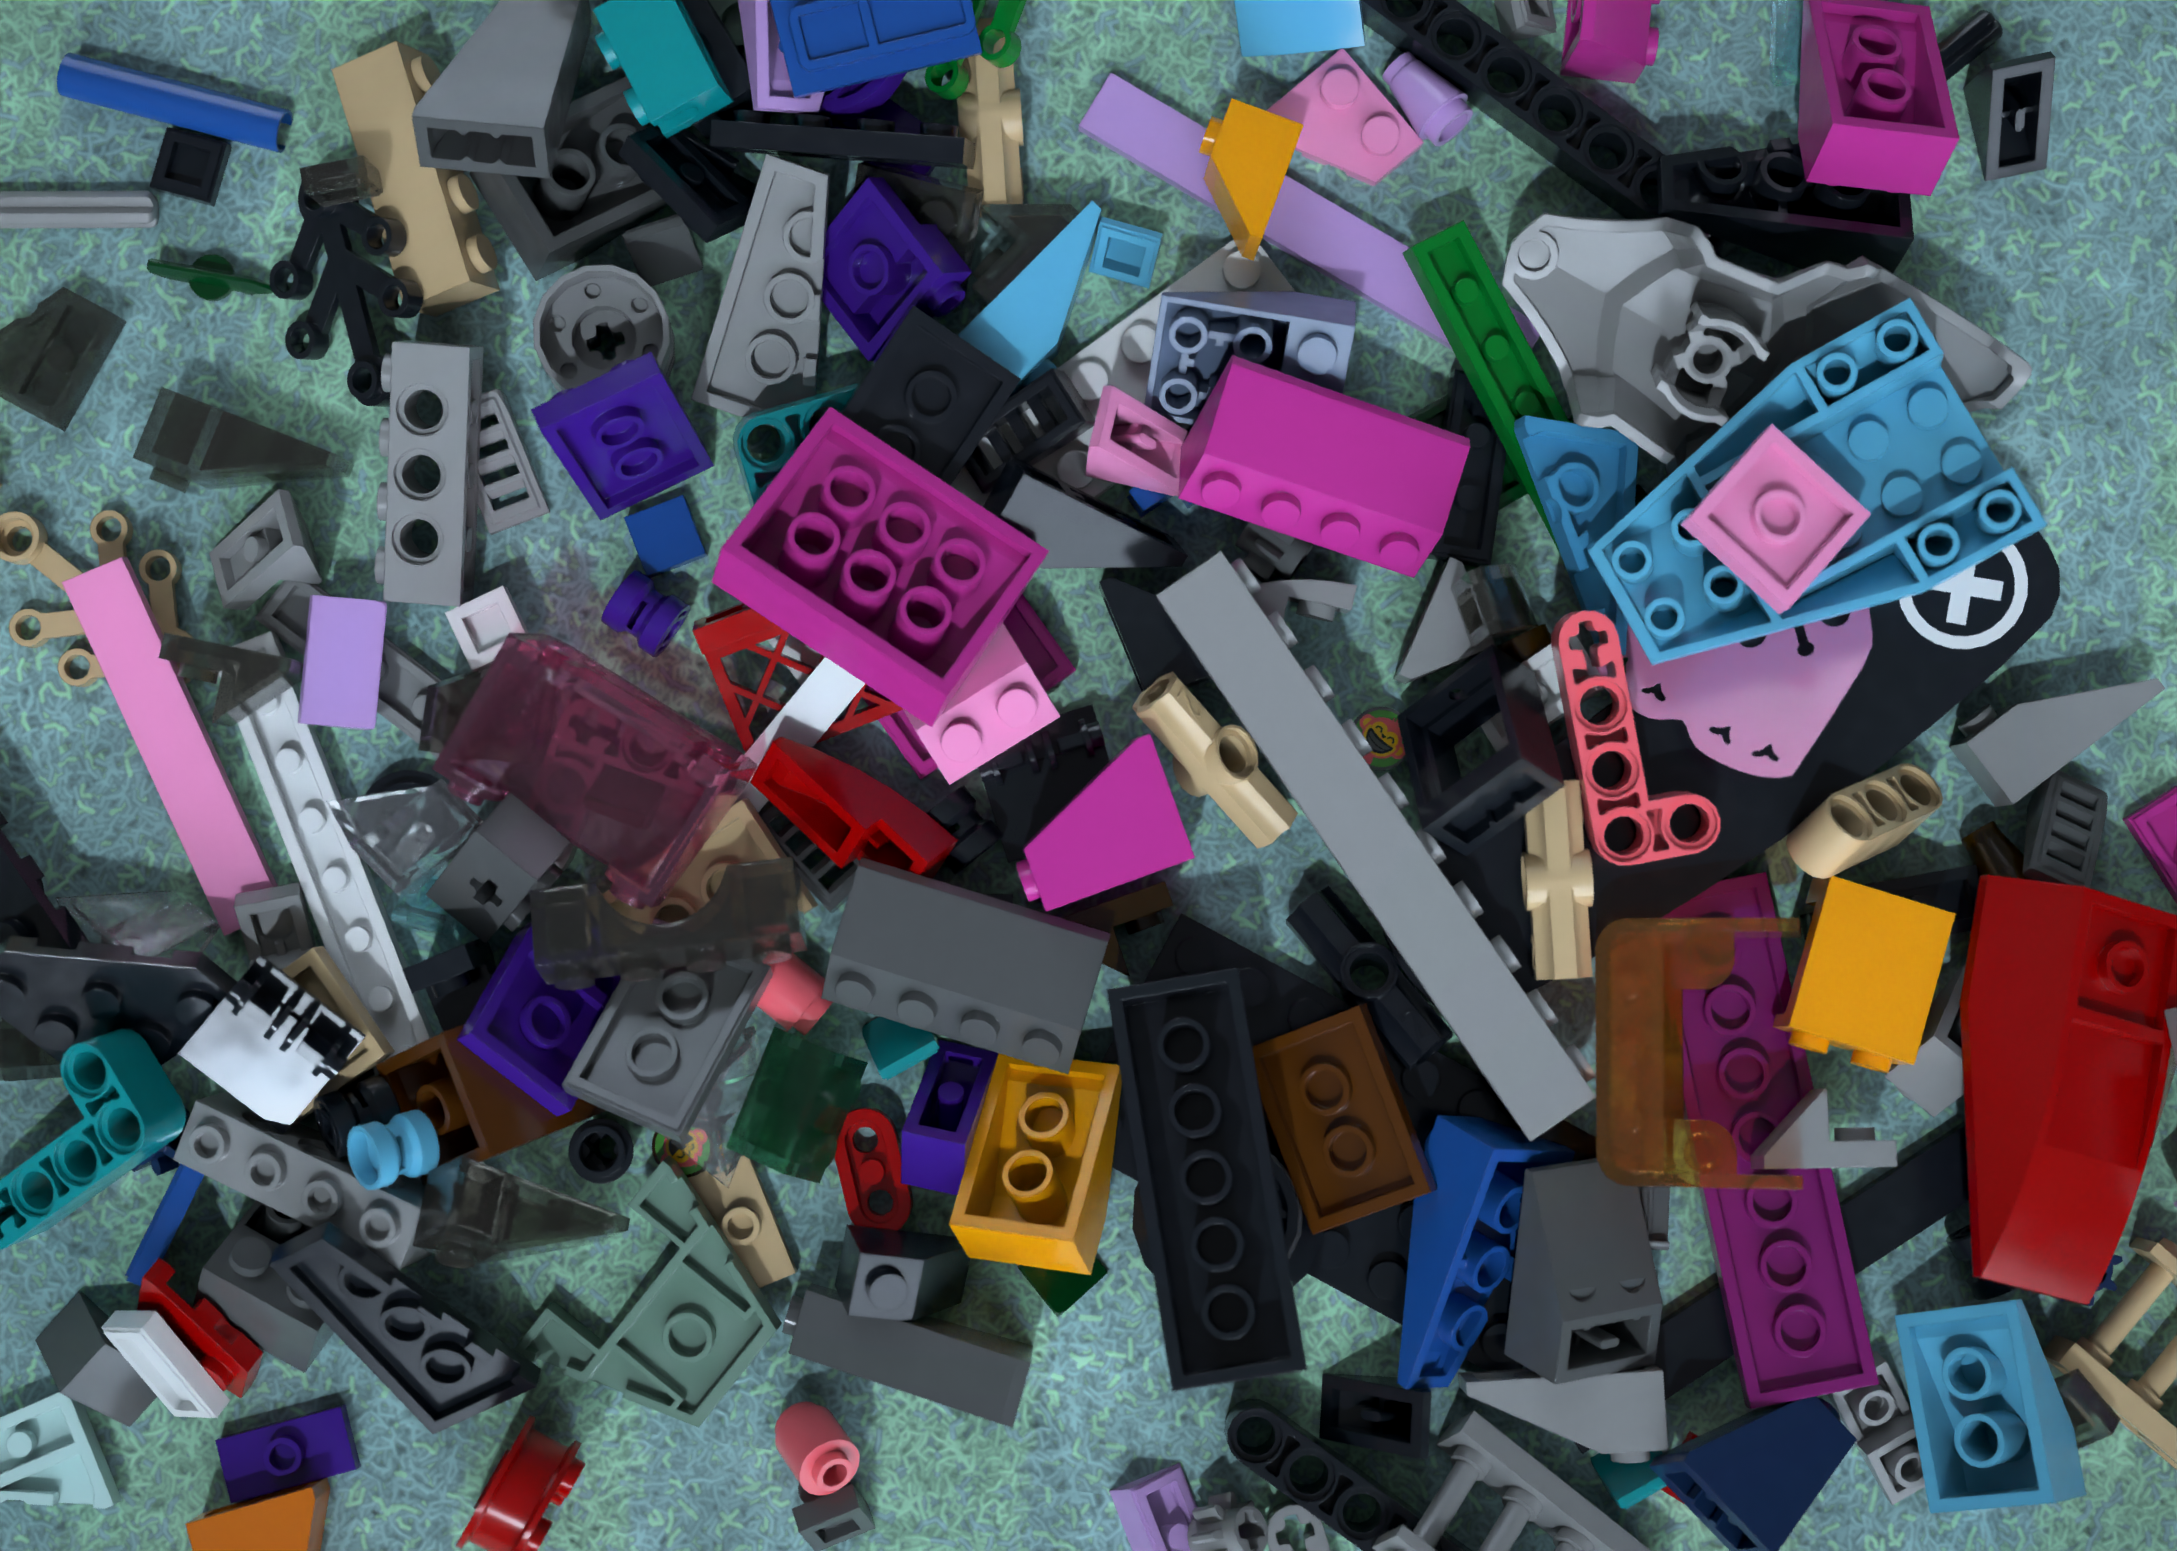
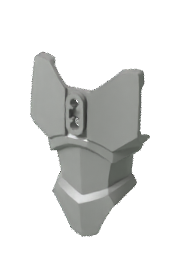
[1502,213,2032,477]

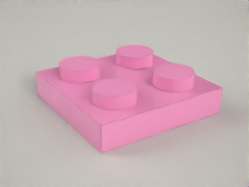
[1681,424,1871,614]

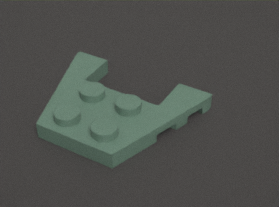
[514,1155,782,1427]

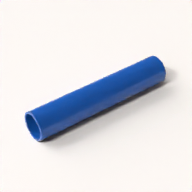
[57,53,293,153]

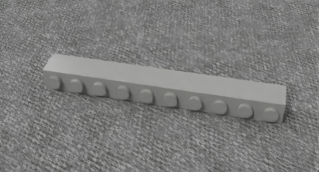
[1156,551,1596,1142]

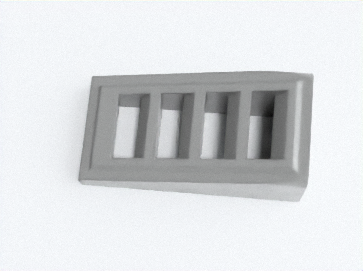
[440,389,551,535]

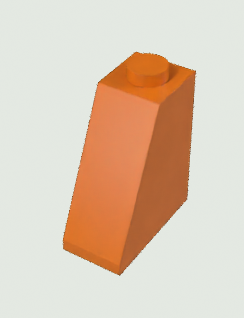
[185,1478,330,1551]

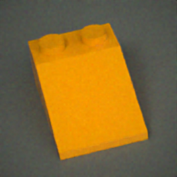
[949,1053,1122,1275]

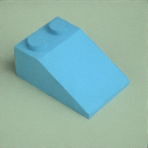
[1894,1299,2086,1513]

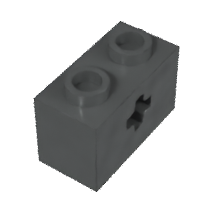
[425,792,571,944]

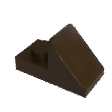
[1062,881,1173,976]

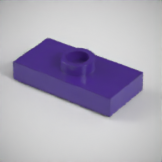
[215,1404,361,1503]

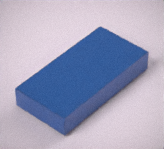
[125,1163,204,1286]

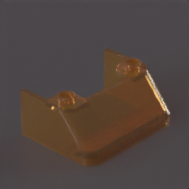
[1595,918,1805,1190]

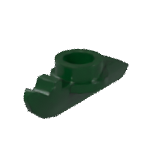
[147,254,273,301]

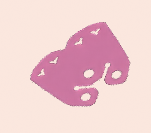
[1596,608,1873,778]

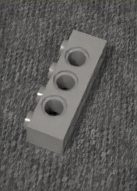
[375,340,484,607]
[173,1092,454,1270]

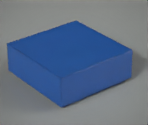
[624,495,708,578]

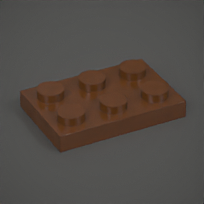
[1252,1004,1437,1235]

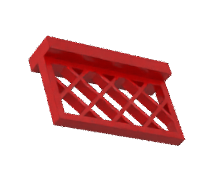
[693,603,903,753]

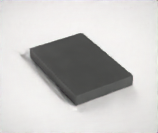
[562,917,773,1144]

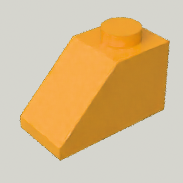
[1199,98,1303,261]

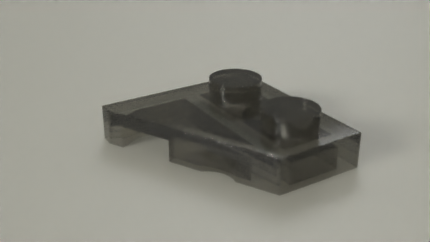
[0,287,126,431]

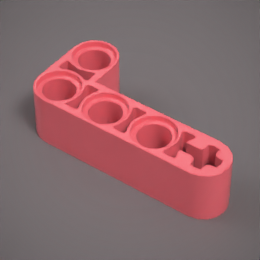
[1551,611,1720,866]

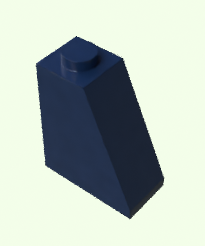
[1649,1396,1857,1551]

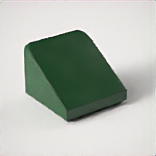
[1017,1258,1108,1317]

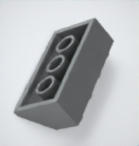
[821,857,1111,1074]

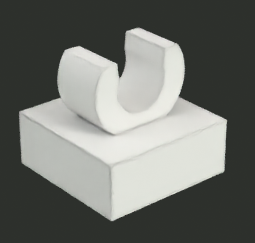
[445,585,534,673]

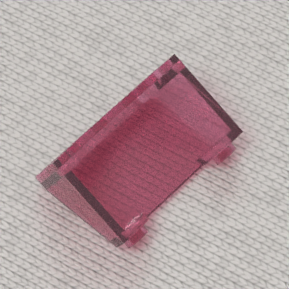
[432,633,758,909]

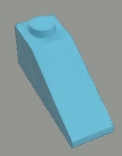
[958,201,1101,396]

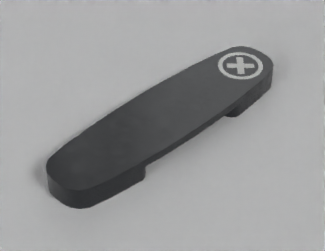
[1383,531,2060,1005]

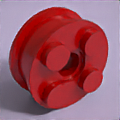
[456,1415,586,1551]

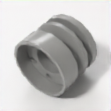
[533,265,675,392]

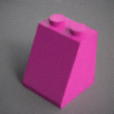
[1016,734,1195,912]

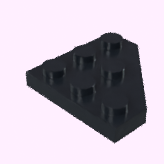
[0,936,237,1066]

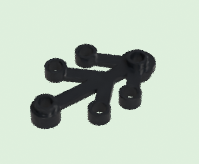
[269,166,423,407]

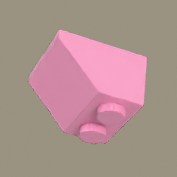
[903,623,1061,785]

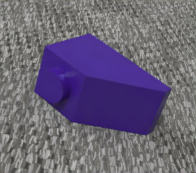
[901,1040,998,1195]

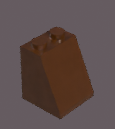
[376,1024,607,1186]

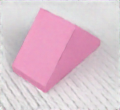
[1085,385,1189,496]

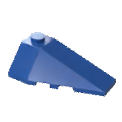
[1397,1115,1575,1389]

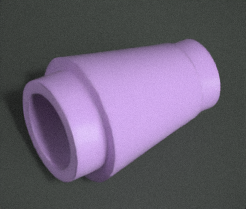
[1382,52,1473,147]

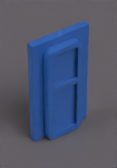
[770,0,982,99]

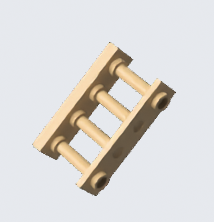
[2043,1237,2177,1470]

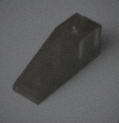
[133,387,354,494]
[412,1156,630,1269]

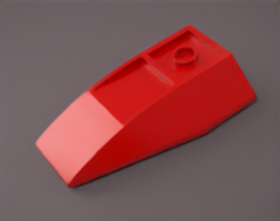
[1960,875,2177,1305]

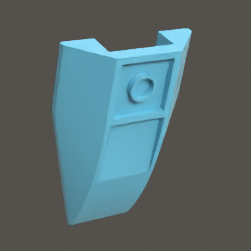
[1587,298,2047,665]

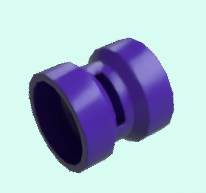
[601,570,690,657]

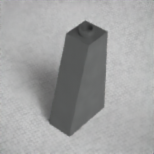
[412,0,591,179]
[782,1283,1033,1427]

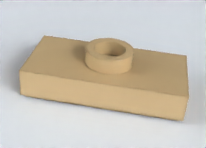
[688,1152,797,1288]

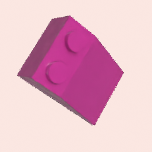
[1798,0,1960,196]

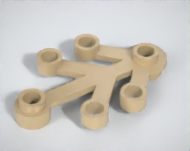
[0,510,201,687]

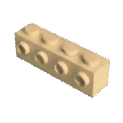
[331,41,500,317]

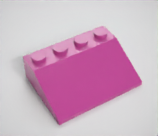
[712,407,1049,727]

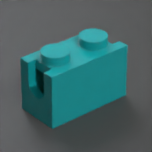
[592,0,734,138]

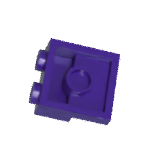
[822,177,972,361]

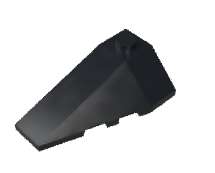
[1657,137,1914,273]

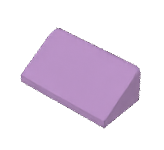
[298,595,387,730]
[1109,1463,1197,1551]

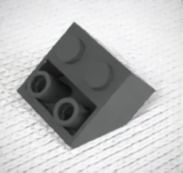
[192,1200,334,1373]

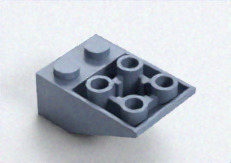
[1144,291,1355,425]

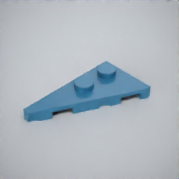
[1514,415,1639,656]

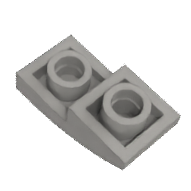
[1252,579,1357,622]
[1827,1351,1925,1505]

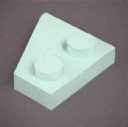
[0,1392,122,1509]

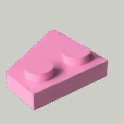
[1266,49,1424,187]

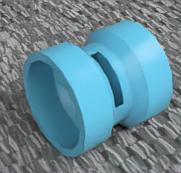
[347,1109,440,1190]

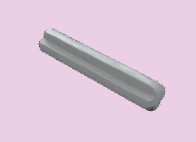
[0,191,159,228]

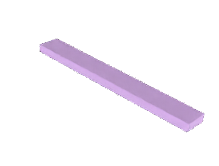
[1079,73,1540,351]

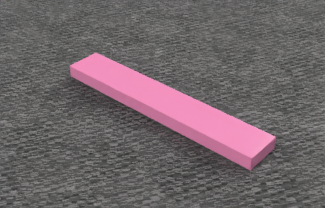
[62,557,278,936]

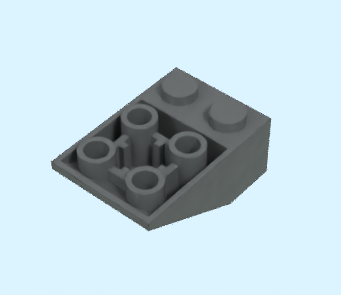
[1504,1154,1663,1385]

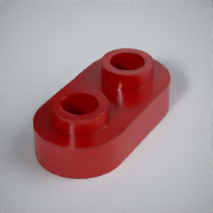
[832,1107,913,1231]

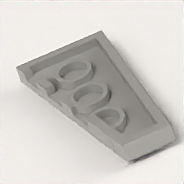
[691,154,830,432]

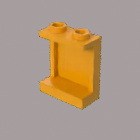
[1772,876,1956,1073]

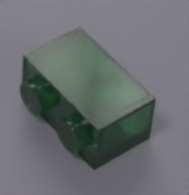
[726,1026,868,1183]

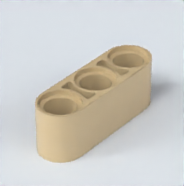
[1786,763,1943,879]

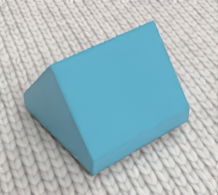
[1089,217,1164,288]

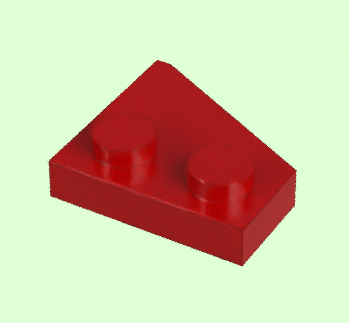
[137,1258,263,1398]

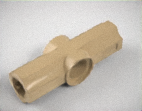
[957,18,1024,219]
[1132,672,1298,849]
[1521,780,1594,980]

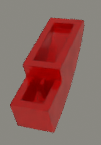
[750,736,958,879]

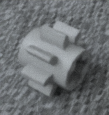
[1187,1492,1268,1551]

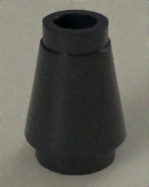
[569,1118,634,1184]

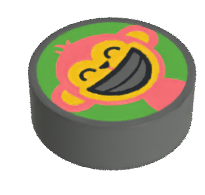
[1354,707,1406,771]

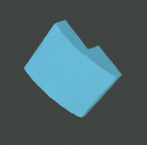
[1234,0,1366,57]

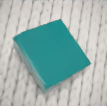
[862,1016,940,1080]
[1590,1451,1667,1510]

